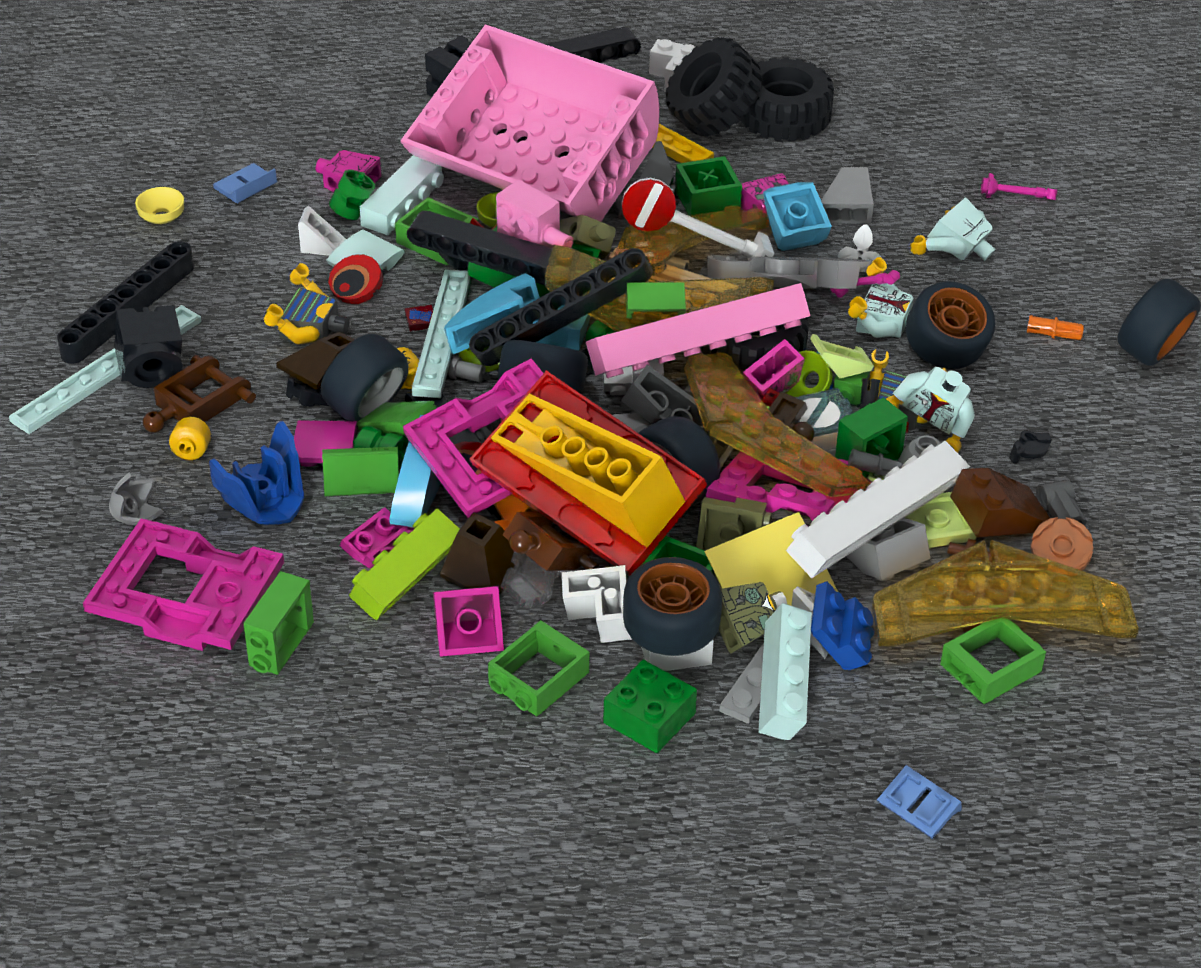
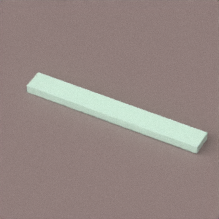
[412,270,471,398]
[9,305,202,434]

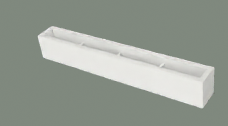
[786,441,970,578]

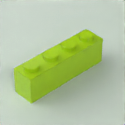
[349,508,460,620]

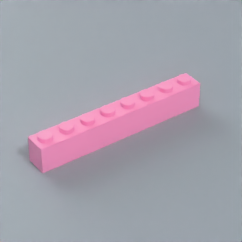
[586,283,810,378]

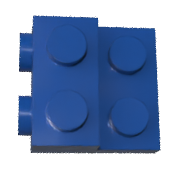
[811,581,875,670]

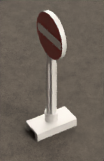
[622,178,774,261]

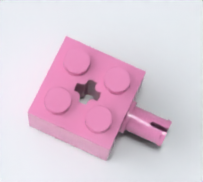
[496,179,573,253]

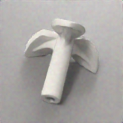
[838,224,882,261]

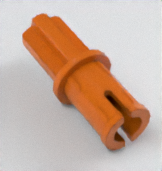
[1027,315,1084,340]

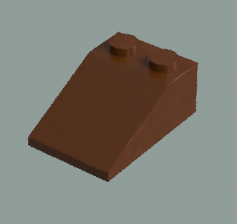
[950,468,1050,537]

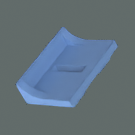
[213,163,277,204]
[877,765,962,838]

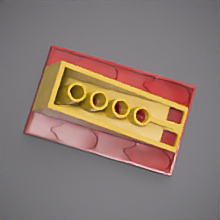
[469,370,707,576]

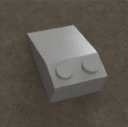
[846,518,931,581]

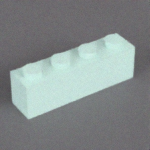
[360,155,444,235]
[758,603,812,740]

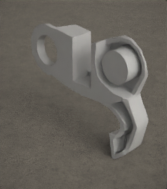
[707,255,873,289]

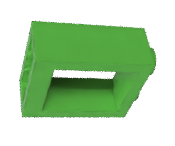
[395,197,479,266]
[243,571,314,675]
[940,613,1046,704]
[488,620,590,716]

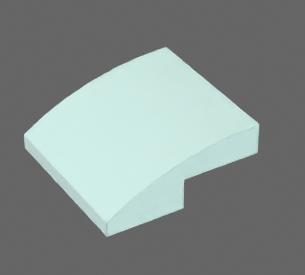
[326,230,405,271]

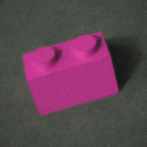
[433,586,504,657]

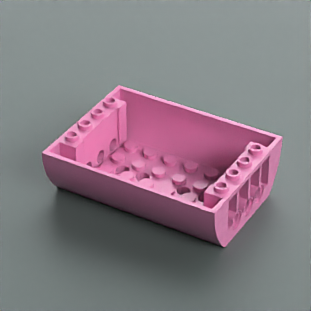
[401,24,659,222]

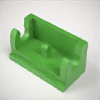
[625,282,686,319]

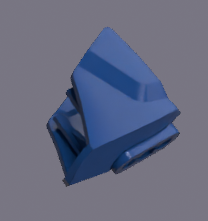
[209,421,304,525]

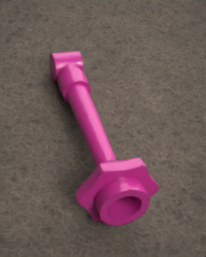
[981,173,1057,200]
[830,270,900,298]

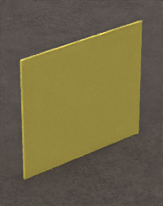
[704,512,838,606]

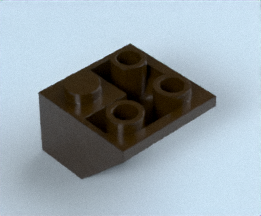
[276,332,354,390]
[440,512,526,595]

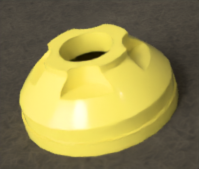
[135,187,185,224]

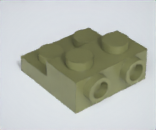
[697,497,772,551]

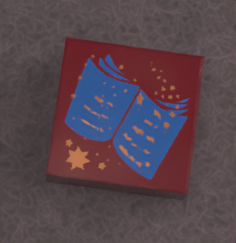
[404,305,433,332]

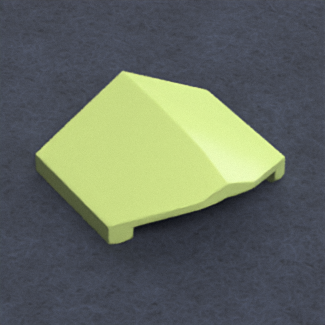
[810,334,874,379]

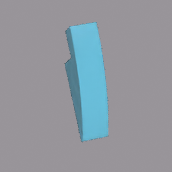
[444,273,540,355]
[389,415,441,527]

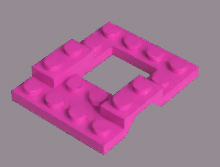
[403,358,544,518]
[706,445,872,521]
[83,518,284,651]

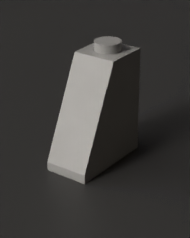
[821,167,874,224]

